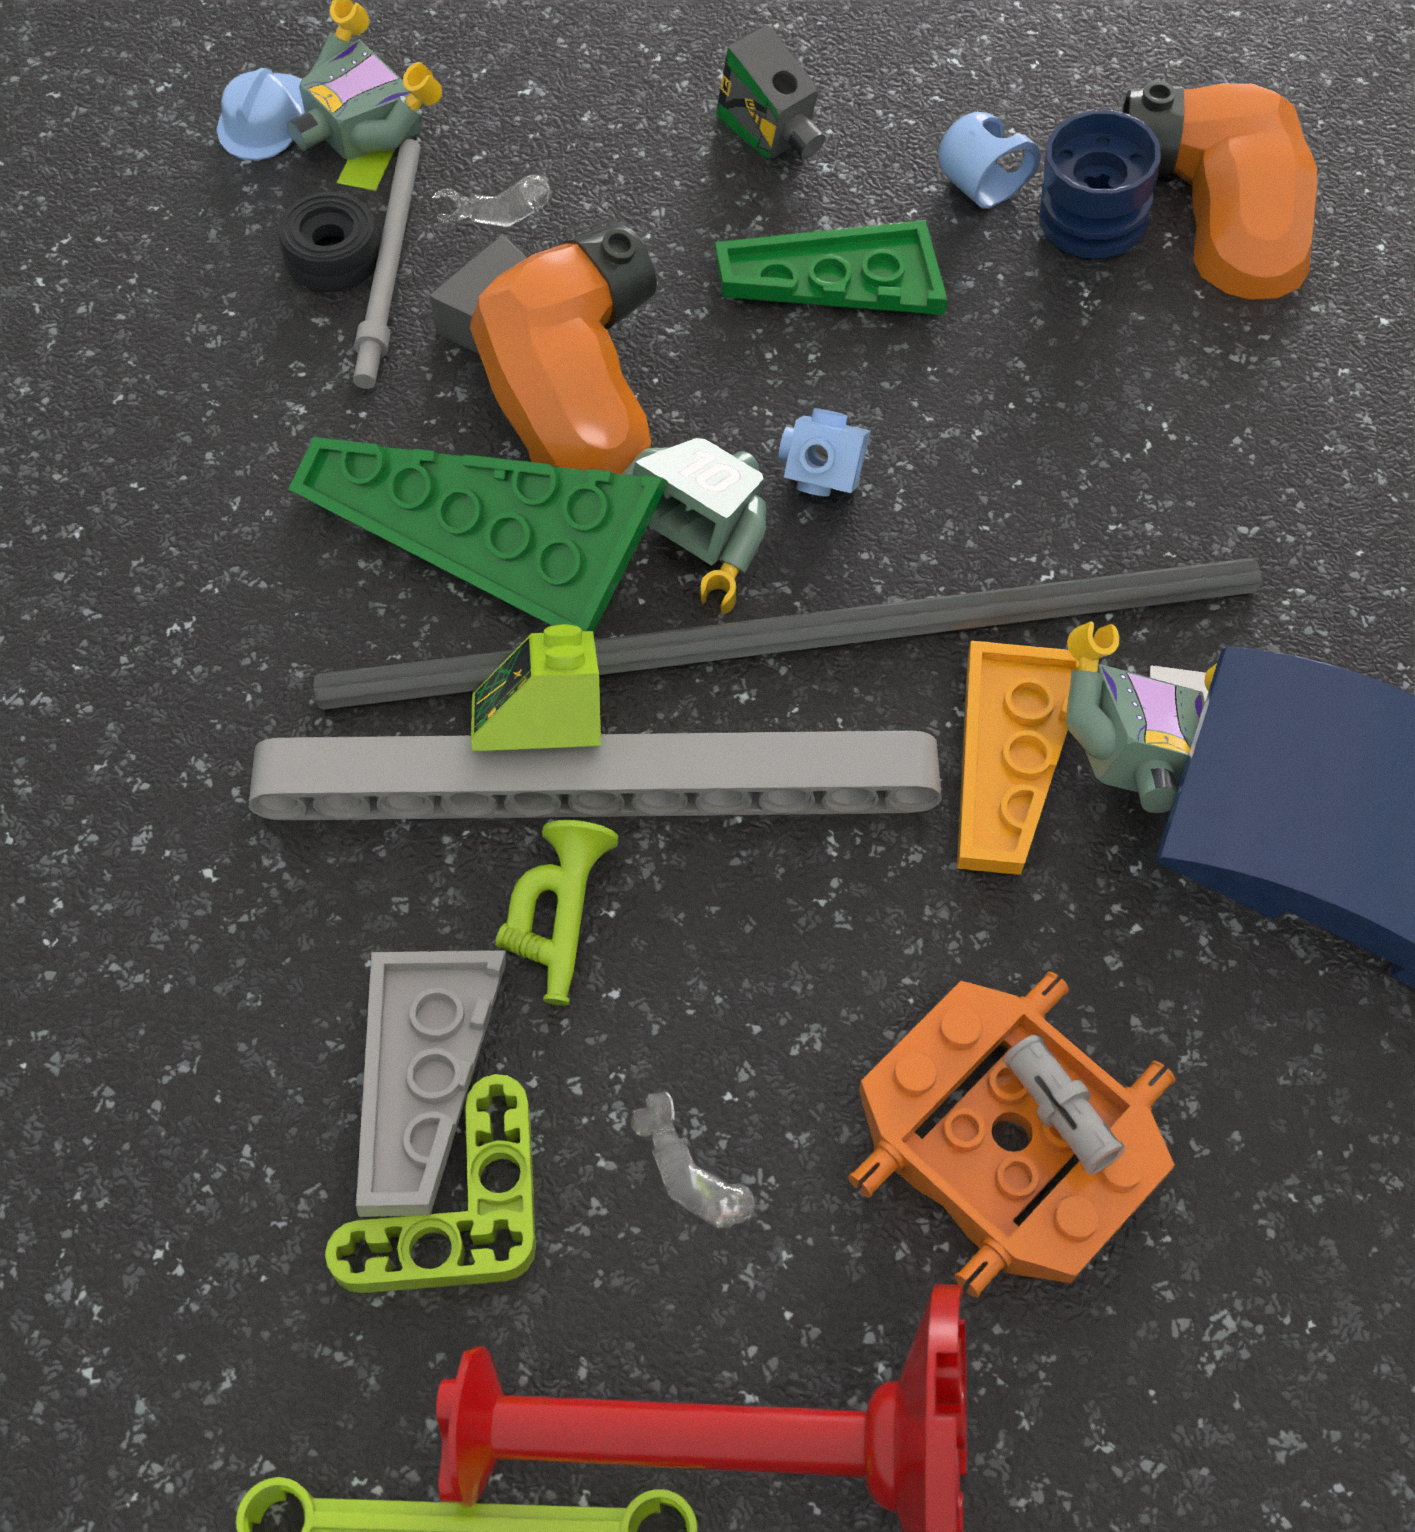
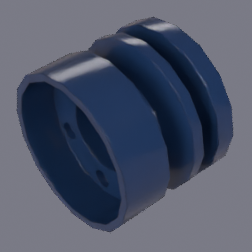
[1040,110,1161,258]

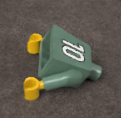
[622,438,767,615]

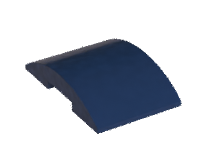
[1155,646,1415,989]

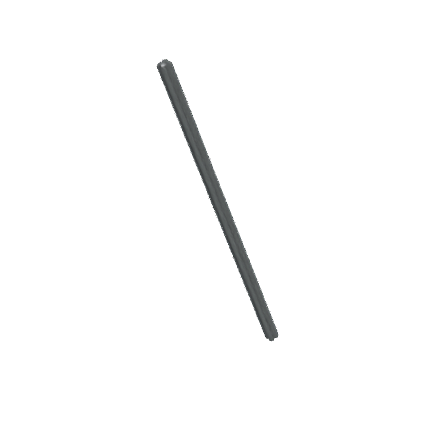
[313,558,1262,710]

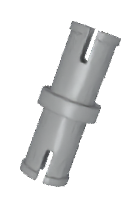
[1004,1035,1126,1175]

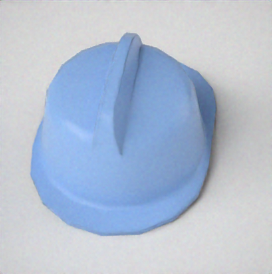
[217,68,305,161]

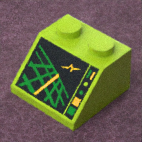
[471,624,601,751]

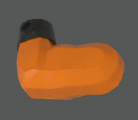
[470,223,657,474]

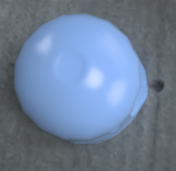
[938,112,1041,209]

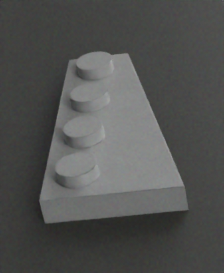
[356,950,506,1217]

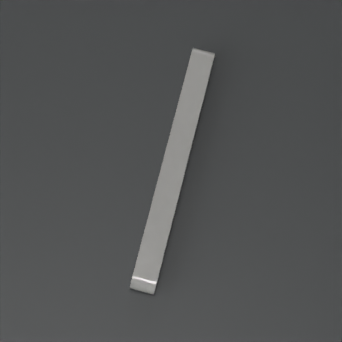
[249,731,942,820]

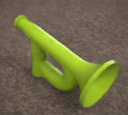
[495,820,618,1006]

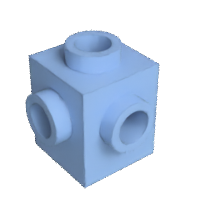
[778,409,870,496]

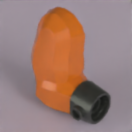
[1122,81,1317,300]

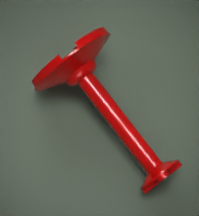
[436,1284,967,1532]

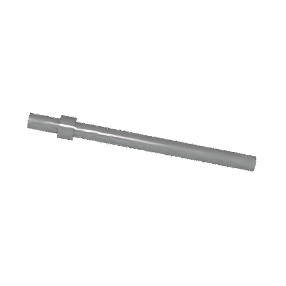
[353,139,421,389]

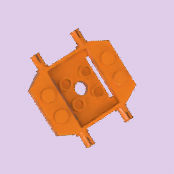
[848,972,1175,1298]

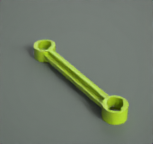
[236,1477,697,1532]

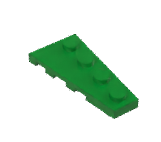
[715,220,947,315]

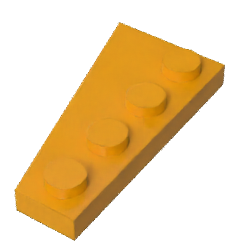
[957,641,1079,875]

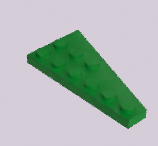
[289,437,669,634]

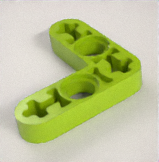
[325,1074,536,1293]

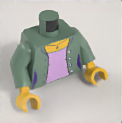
[288,0,442,160]
[1066,621,1217,813]

